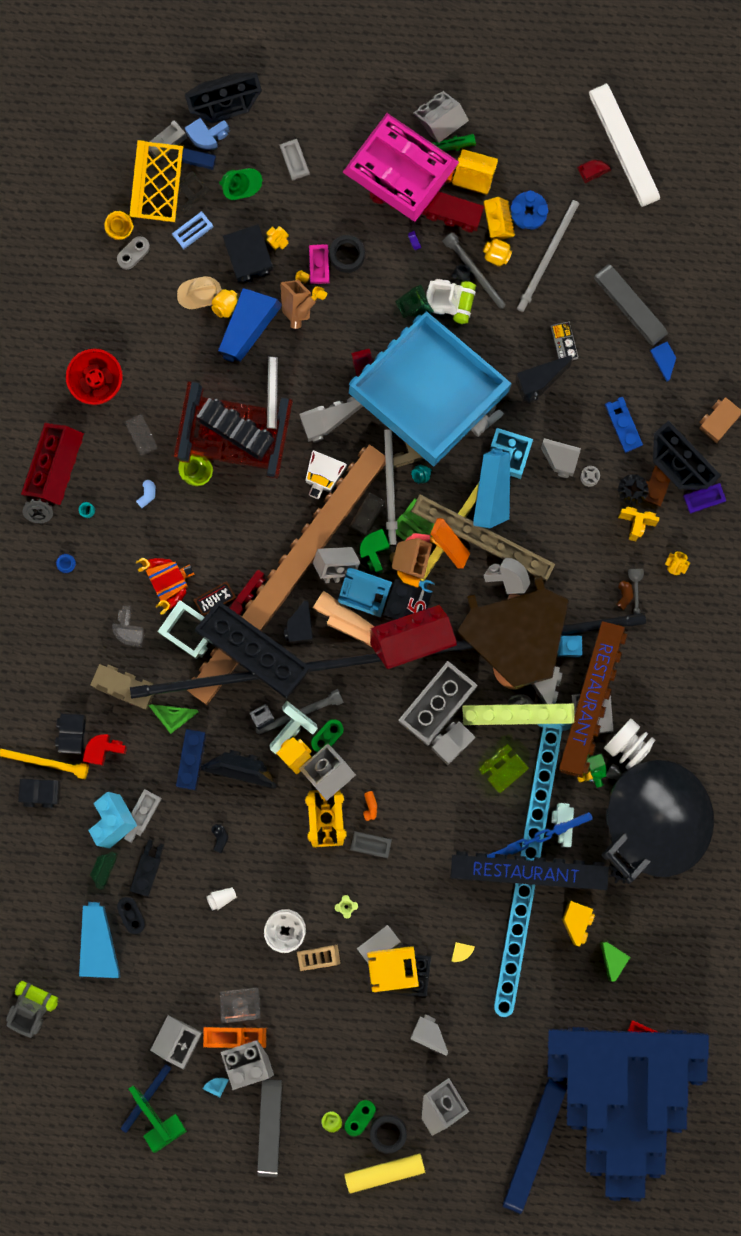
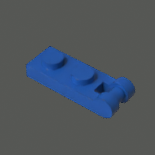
[605,397,643,453]

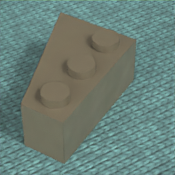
[90,664,154,710]

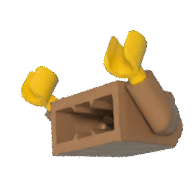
[280,271,327,329]

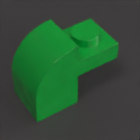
[360,529,390,575]

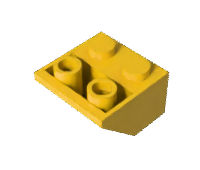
[562,901,595,947]

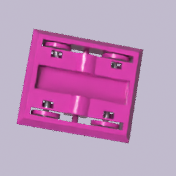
[343,113,459,222]

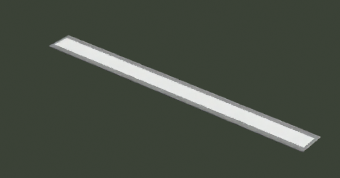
[267,357,278,429]

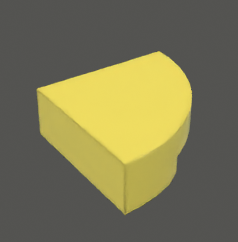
[452,942,475,962]

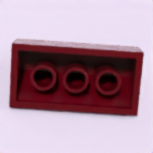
[21,423,84,505]
[370,605,457,669]

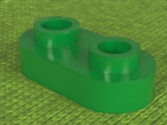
[311,719,344,752]
[345,1100,376,1136]

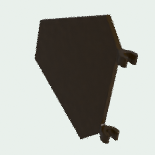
[458,576,569,689]

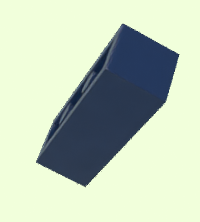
[182,148,216,170]

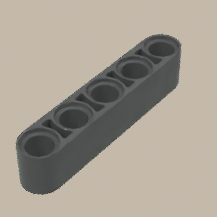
[594,264,668,346]
[258,1079,282,1177]

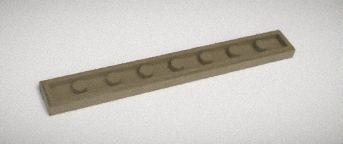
[411,494,555,581]

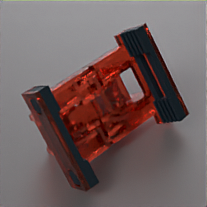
[174,382,293,479]

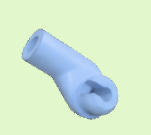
[136,480,156,508]

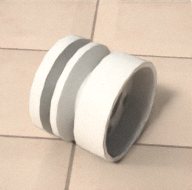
[604,718,655,770]
[264,909,306,953]

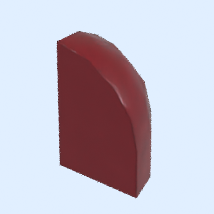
[577,160,611,183]

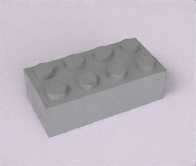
[398,661,478,746]

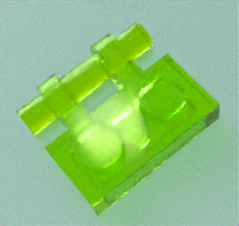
[478,744,529,794]

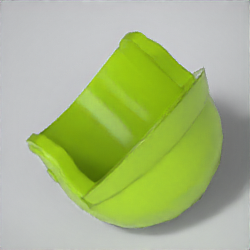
[178,452,213,486]

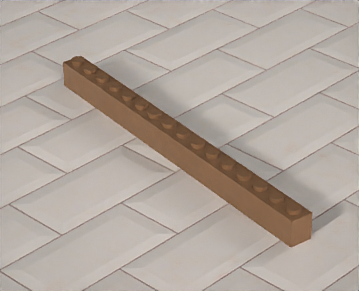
[187,444,386,705]

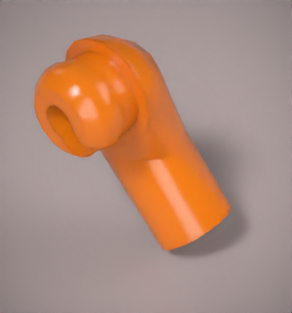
[363,791,377,821]

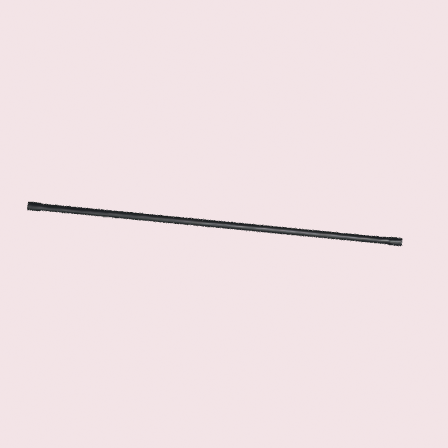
[130,613,646,699]

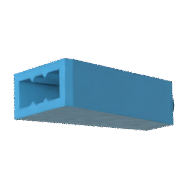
[473,448,510,528]
[79,902,120,978]

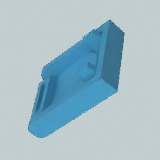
[338,568,392,617]

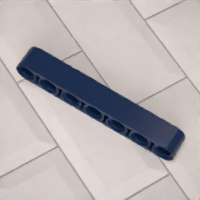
[503,1078,567,1214]

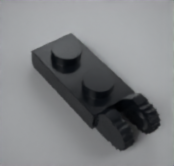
[130,840,164,897]

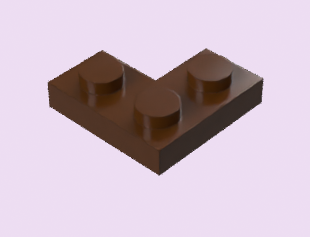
[627,465,670,507]

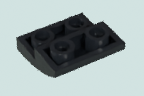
[388,955,431,998]

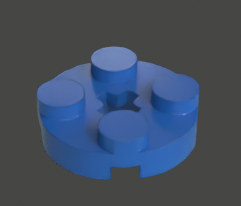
[510,191,548,229]

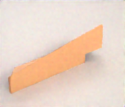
[313,591,375,647]

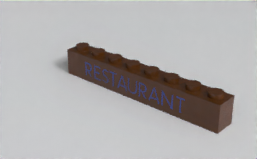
[559,621,628,778]

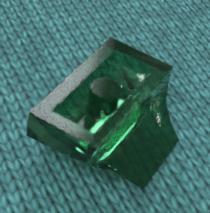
[395,285,434,318]
[90,851,119,890]

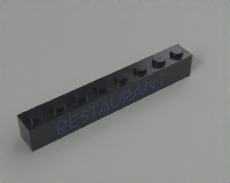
[450,851,609,890]

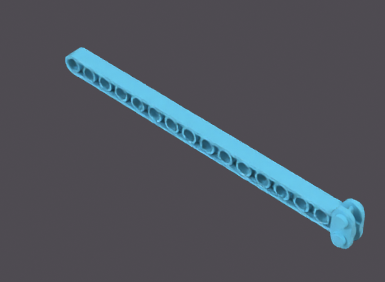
[494,724,572,1017]

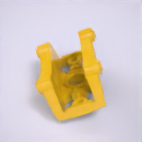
[305,790,347,847]

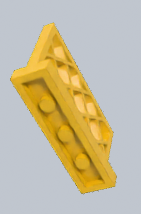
[130,140,183,222]

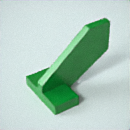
[128,1086,187,1153]

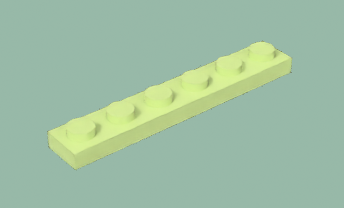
[462,703,575,725]

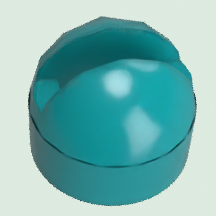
[79,502,95,518]

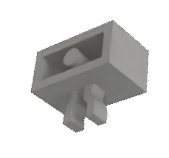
[313,547,360,583]

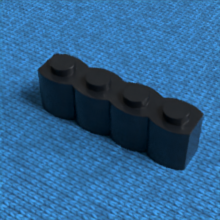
[196,398,274,461]

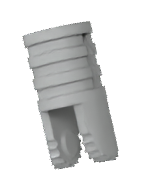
[471,406,504,437]

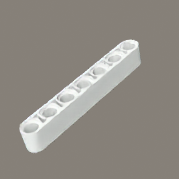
[589,84,660,207]

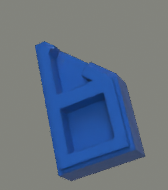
[650,342,676,382]

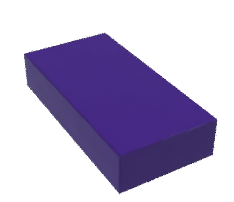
[683,483,726,514]

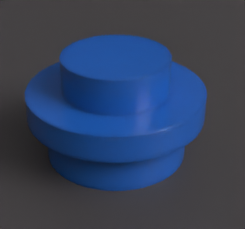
[56,554,76,573]

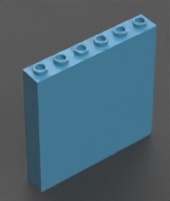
[349,311,512,467]

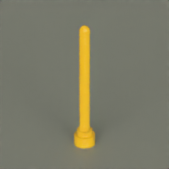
[0,749,89,779]

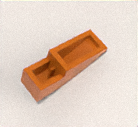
[203,1027,266,1048]

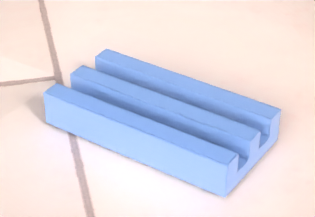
[172,211,213,250]

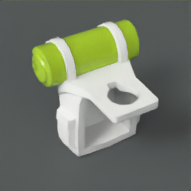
[425,279,476,324]

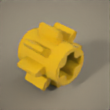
[266,226,289,250]
[665,551,690,575]

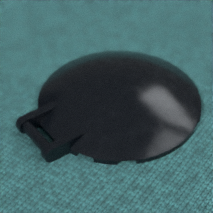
[602,760,714,884]

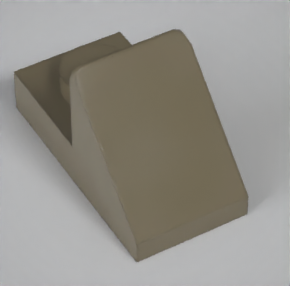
[393,442,424,469]

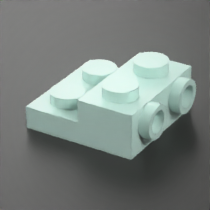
[551,803,574,848]

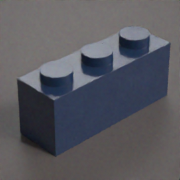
[176,729,207,791]

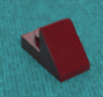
[351,348,373,377]

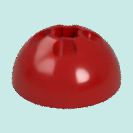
[66,349,123,405]

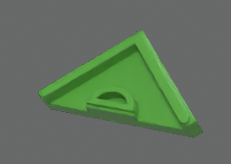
[149,704,199,734]

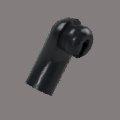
[211,824,229,853]

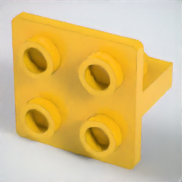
[452,149,498,195]
[618,507,659,541]

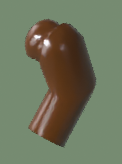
[616,581,633,611]

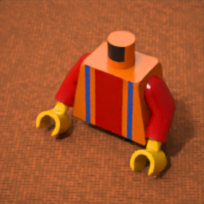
[136,558,195,615]

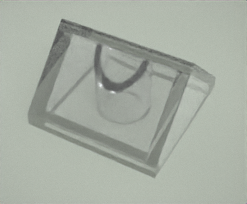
[220,988,262,1023]

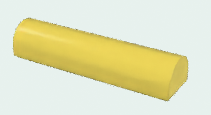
[345,1153,425,1193]

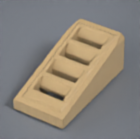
[297,945,341,971]

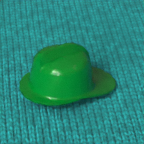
[219,168,263,200]

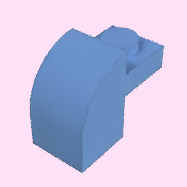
[185,118,229,150]

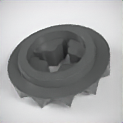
[22,499,53,523]

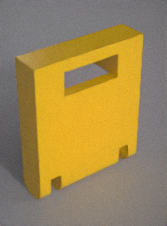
[367,946,419,992]

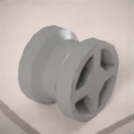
[580,466,600,487]

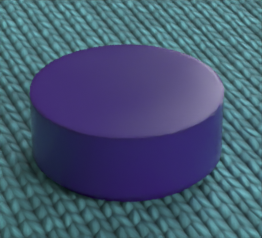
[407,231,421,250]

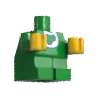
[577,754,606,788]

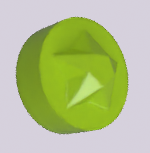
[321,1112,342,1133]

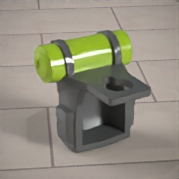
[6,980,58,1038]

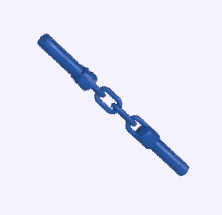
[487,813,592,858]

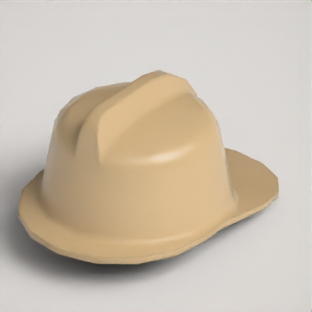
[177,277,222,309]

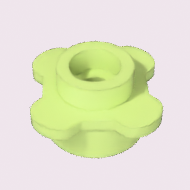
[335,895,358,919]

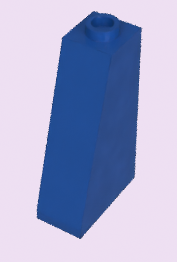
[218,288,282,362]

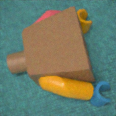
[390,533,441,593]

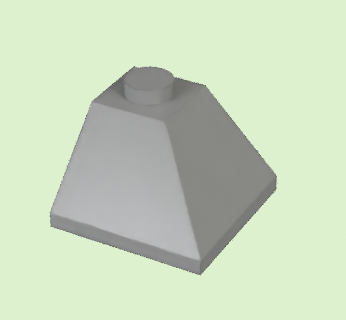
[541,438,581,478]
[410,1014,448,1056]
[422,1078,469,1136]

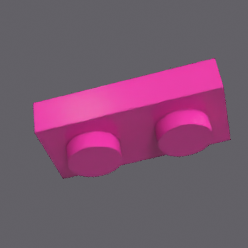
[309,245,329,284]

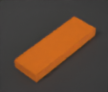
[430,518,470,568]

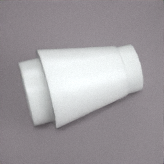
[206,887,237,911]

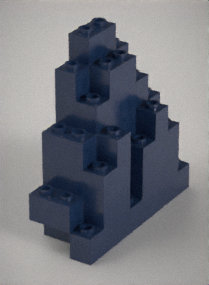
[548,1027,709,1201]

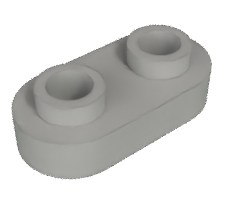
[117,236,150,269]

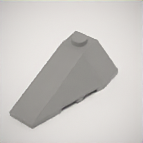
[300,397,363,443]

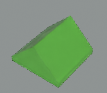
[600,942,630,982]

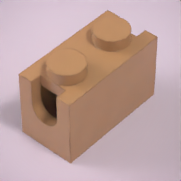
[699,397,741,444]

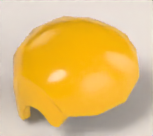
[104,211,134,240]

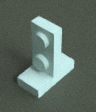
[269,701,318,754]

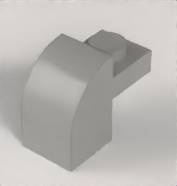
[484,558,530,594]

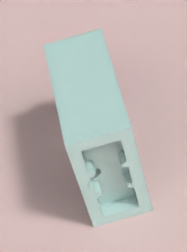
[158,600,209,659]

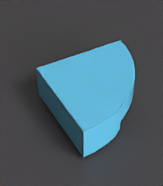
[203,1077,229,1097]

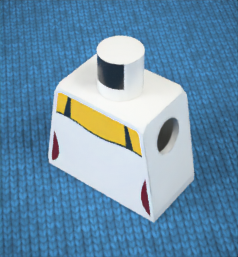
[306,450,347,499]

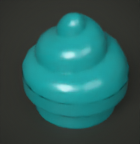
[412,465,431,484]

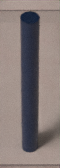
[120,1064,172,1133]

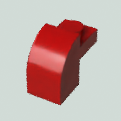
[83,734,127,766]

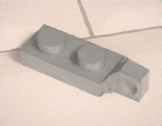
[124,789,162,843]

